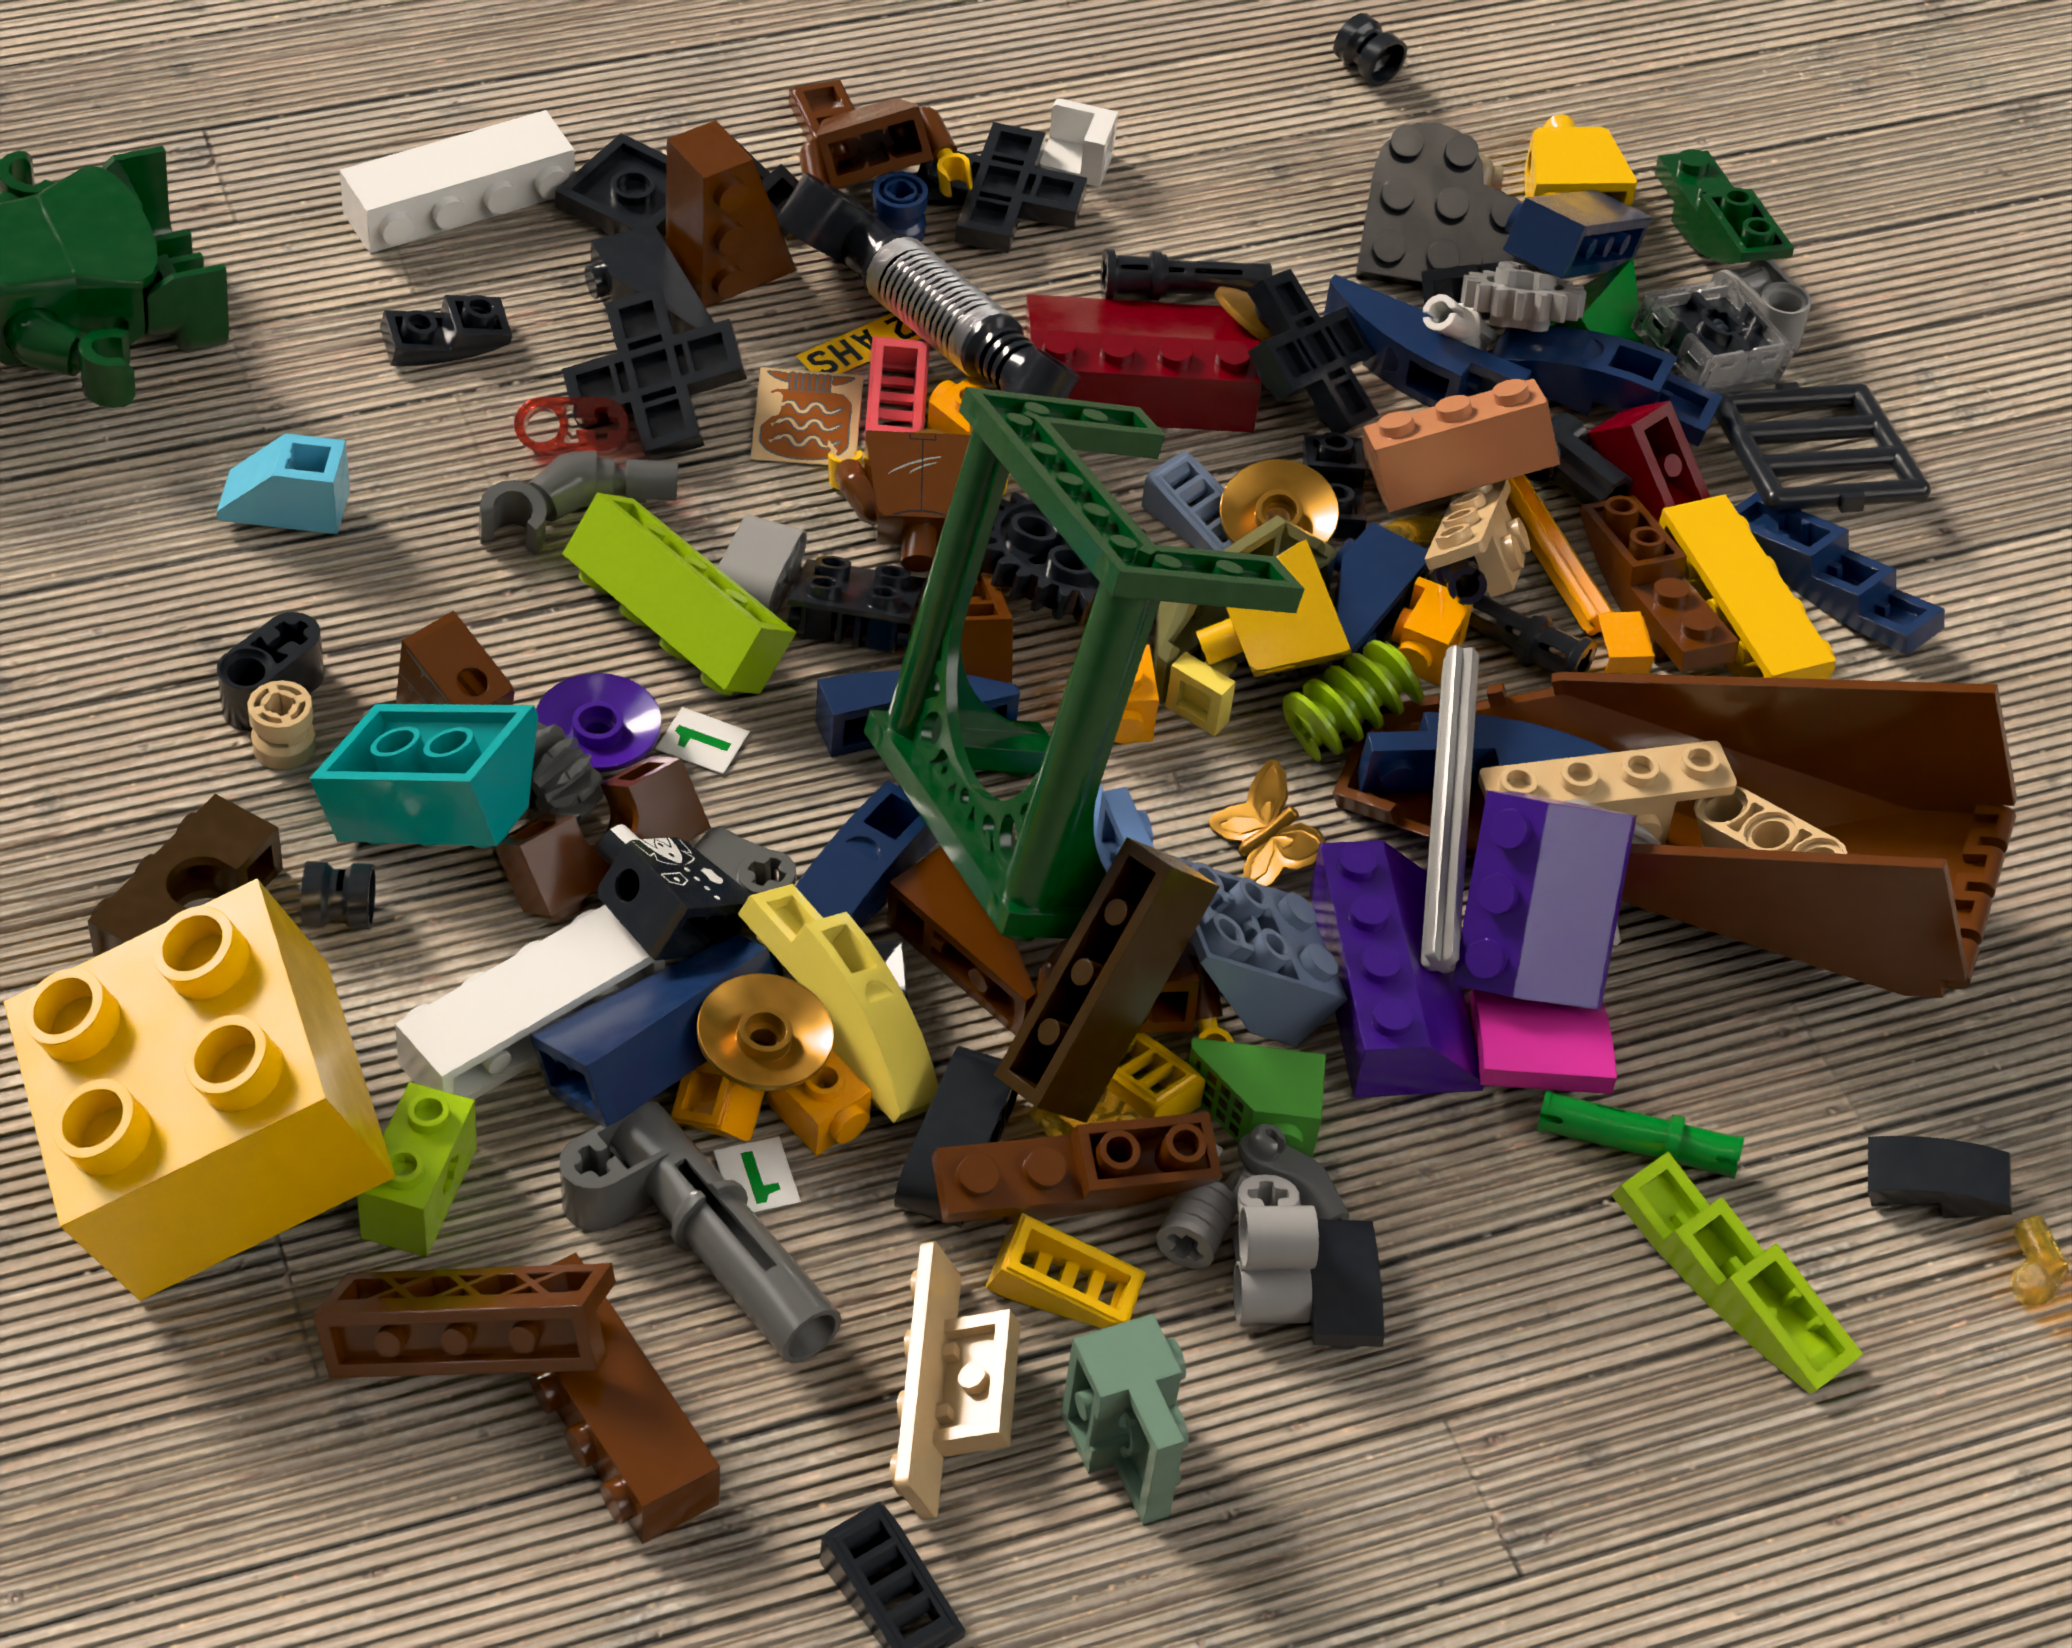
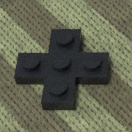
[916,122,1087,253]
[1247,268,1379,434]
[562,286,747,460]

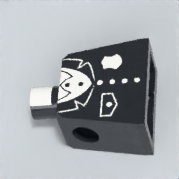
[597,824,752,961]

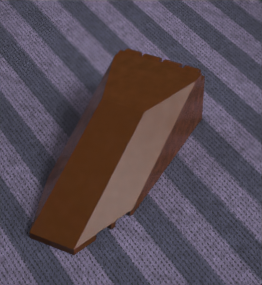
[1333,672,2017,998]

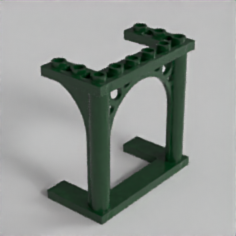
[864,387,1305,942]

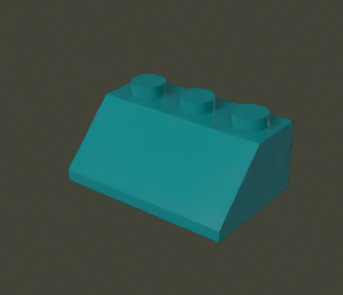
[309,704,538,848]

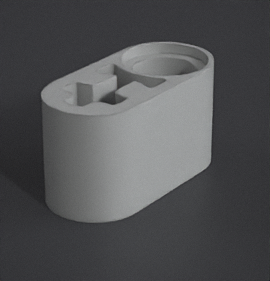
[718,515,807,616]

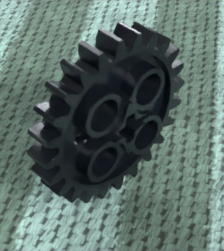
[980,492,1158,625]

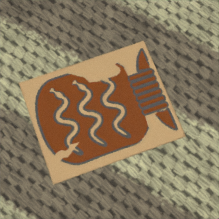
[750,367,864,466]

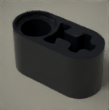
[217,612,324,731]

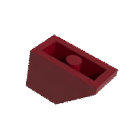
[1588,401,1711,523]

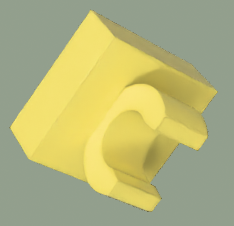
[1165,652,1237,737]

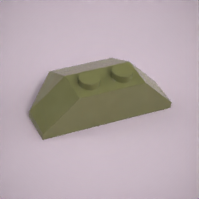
[1153,515,1337,704]

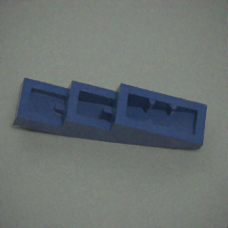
[1734,492,1945,655]

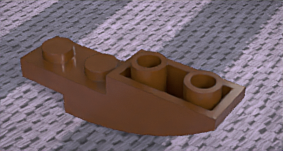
[1580,495,1739,672]
[931,1112,1223,1225]

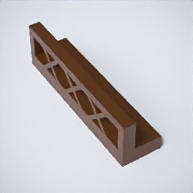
[313,1263,616,1378]

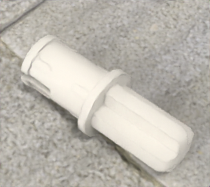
[1422,294,1497,352]

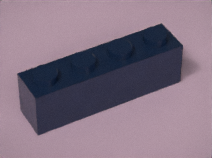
[1503,190,1653,279]

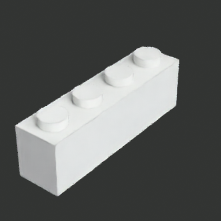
[340,110,575,254]
[395,905,665,1100]

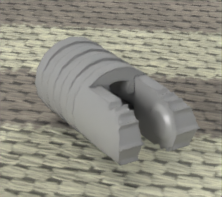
[1156,1144,1254,1269]

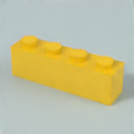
[1659,494,1837,679]

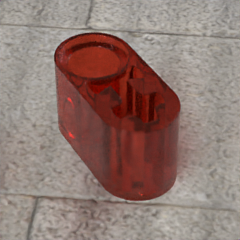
[514,397,631,456]

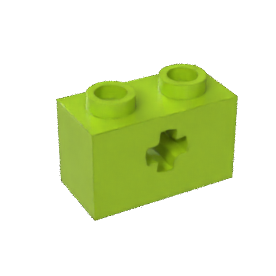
[357,1082,477,1257]

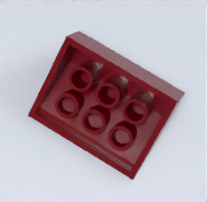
[1026,294,1262,433]

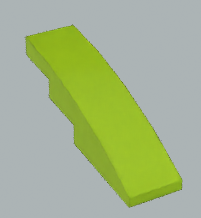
[1610,1152,1864,1394]

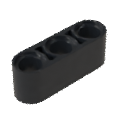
[894,1046,1018,1228]

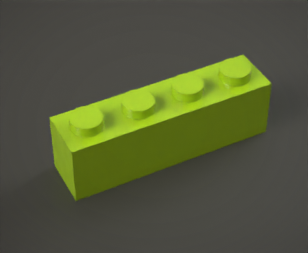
[562,493,797,696]

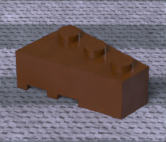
[666,120,797,308]

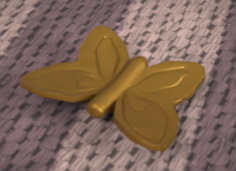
[1208,759,1327,887]

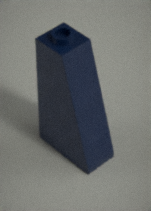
[529,934,784,1127]

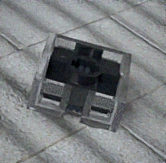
[1631,278,1796,394]

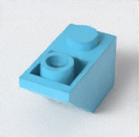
[217,433,350,534]

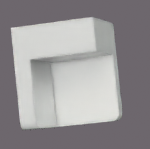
[1039,98,1118,187]

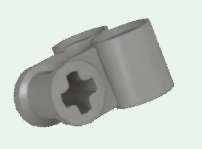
[1232,1174,1319,1324]

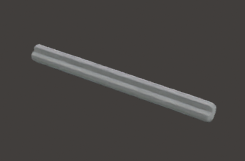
[1421,645,1479,974]

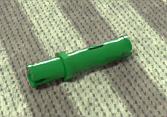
[1536,1089,1744,1179]

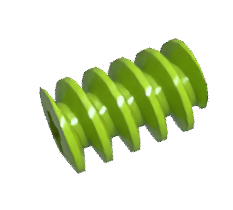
[1282,640,1425,762]

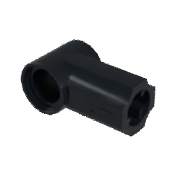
[1525,413,1634,505]

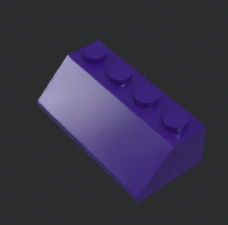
[1310,840,1484,1098]

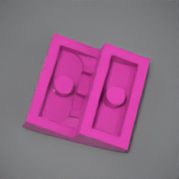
[1470,989,1617,1094]

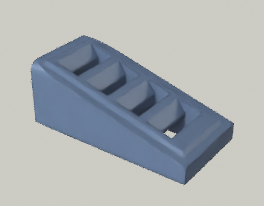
[1141,451,1232,551]

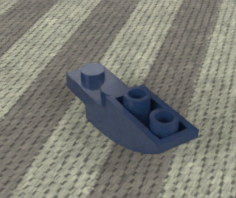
[1324,274,1532,407]
[1491,326,1723,447]
[1357,712,1613,793]
[795,781,938,928]

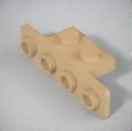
[1424,479,1530,598]
[1478,741,1737,844]
[890,1241,1021,1520]

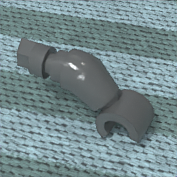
[479,451,678,555]

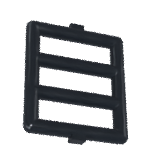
[1715,382,1931,513]

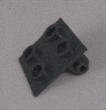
[787,556,925,653]

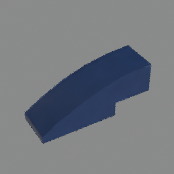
[815,670,1020,757]

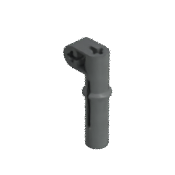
[559,1102,842,1363]

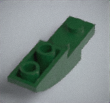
[1655,149,1794,264]

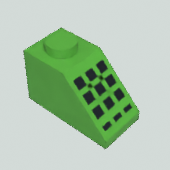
[1188,1038,1326,1158]

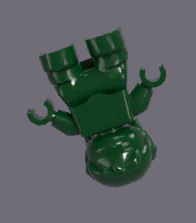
[0,146,229,408]

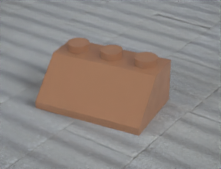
[1363,378,1560,512]

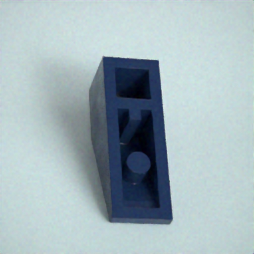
[1328,522,1430,668]

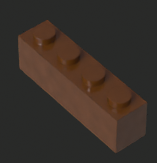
[529,1253,720,1544]

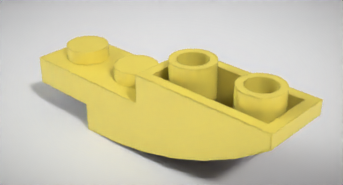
[738,884,939,1123]

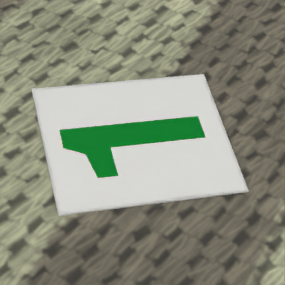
[655,707,750,774]
[713,1136,801,1212]

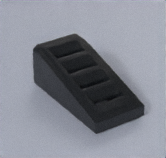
[820,1501,965,1648]

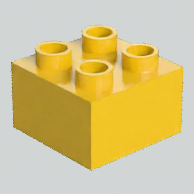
[4,879,396,1301]

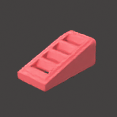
[864,336,930,441]

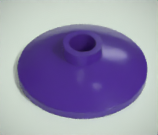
[536,673,661,773]

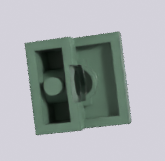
[1061,1314,1189,1525]

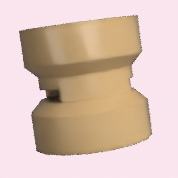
[247,680,316,770]

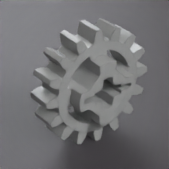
[1461,261,1587,332]

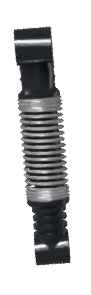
[776,172,1081,399]

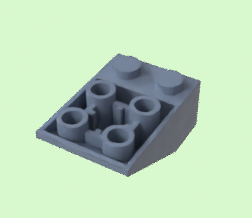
[1172,855,1348,1046]

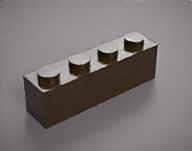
[994,837,1220,1123]

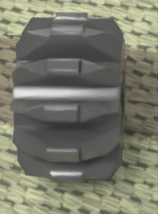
[520,722,603,824]

